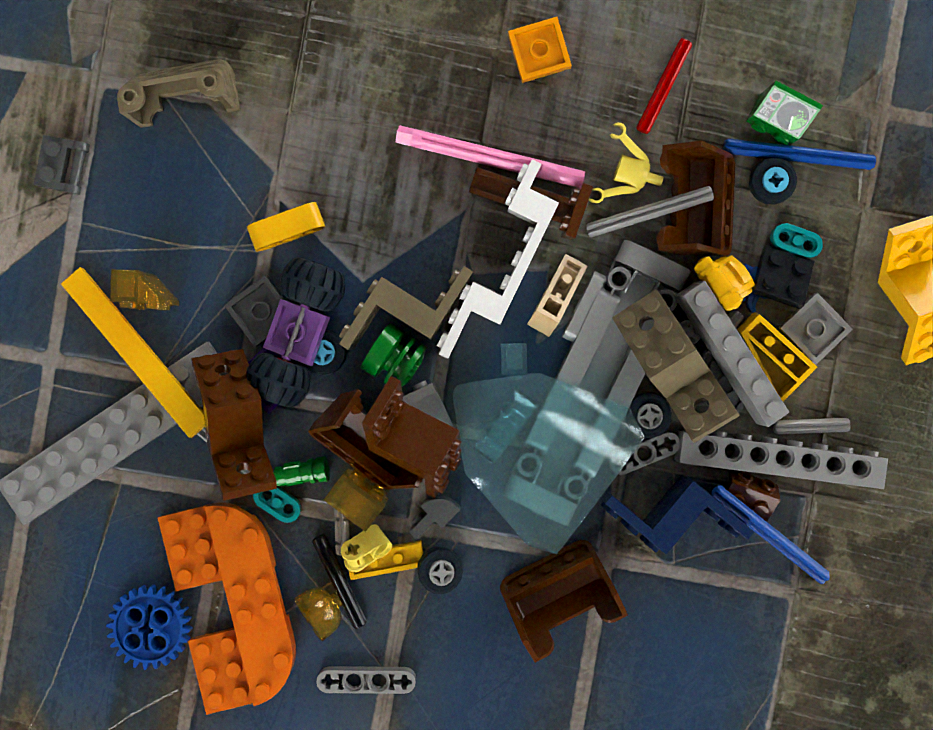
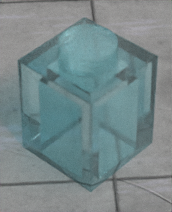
[500,343,528,380]

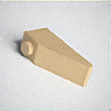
[527,254,587,336]

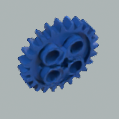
[106,584,193,670]

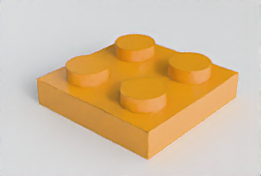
[508,17,572,83]

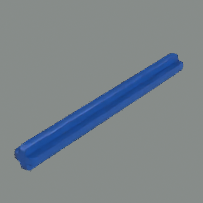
[723,139,876,170]
[711,485,830,584]

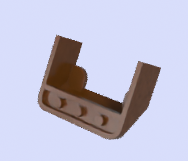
[308,389,423,489]

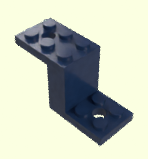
[598,475,754,554]

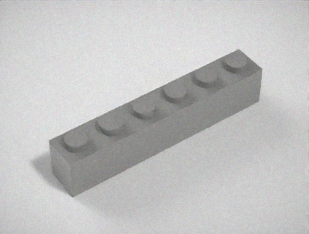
[674,281,789,427]

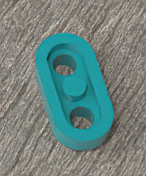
[770,223,823,258]
[253,486,302,523]

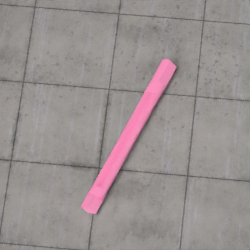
[395,126,585,188]

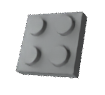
[777,292,853,365]

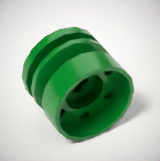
[361,323,427,387]

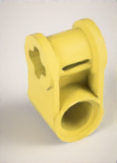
[341,524,392,572]

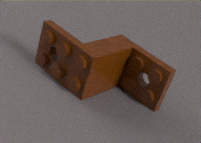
[191,349,277,501]
[362,376,462,499]

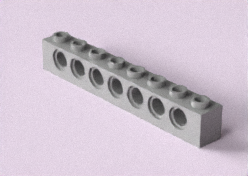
[674,430,888,489]

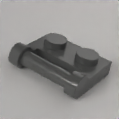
[34,135,90,195]

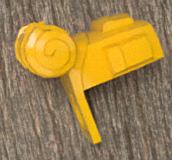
[694,255,755,311]

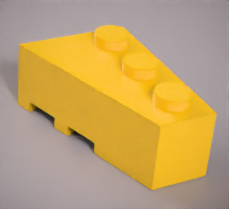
[737,312,817,401]

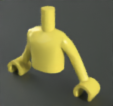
[589,122,664,204]

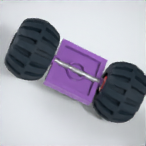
[246,257,345,407]

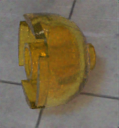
[294,588,343,641]

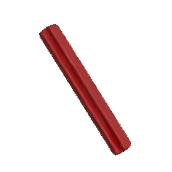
[636,38,692,134]

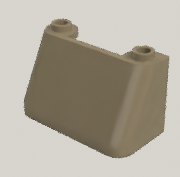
[117,59,241,128]

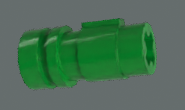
[274,456,330,487]

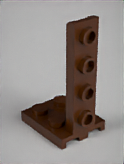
[469,168,593,240]

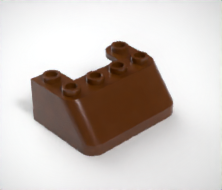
[657,141,735,256]
[500,540,628,663]

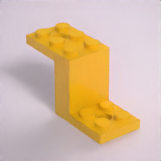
[878,215,933,365]

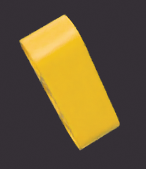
[247,202,325,252]

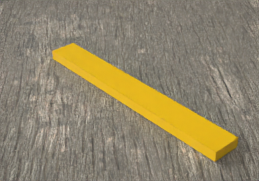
[61,267,205,438]

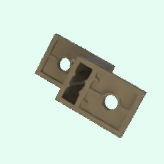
[339,266,473,350]
[612,289,740,443]

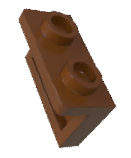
[725,470,781,522]

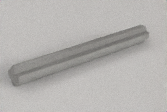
[586,186,714,237]

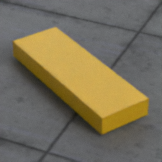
[349,540,424,580]

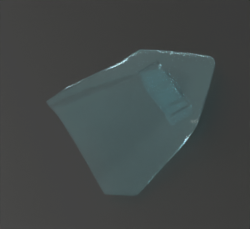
[453,373,644,554]

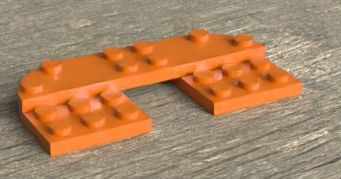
[158,503,296,715]

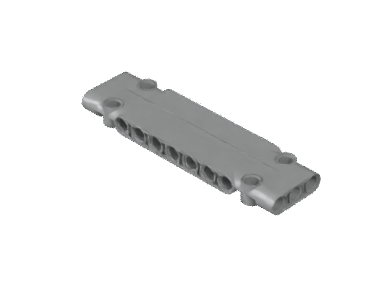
[502,240,691,525]

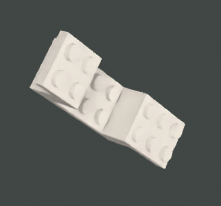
[437,159,559,358]

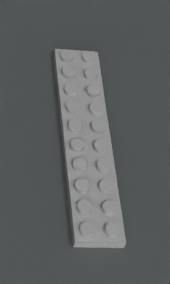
[0,342,228,525]

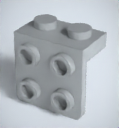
[403,380,453,427]

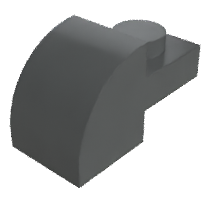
[410,495,461,539]

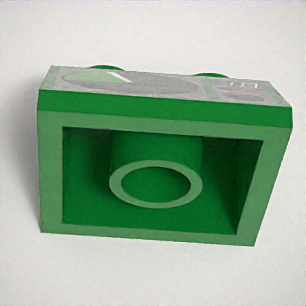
[746,81,823,145]

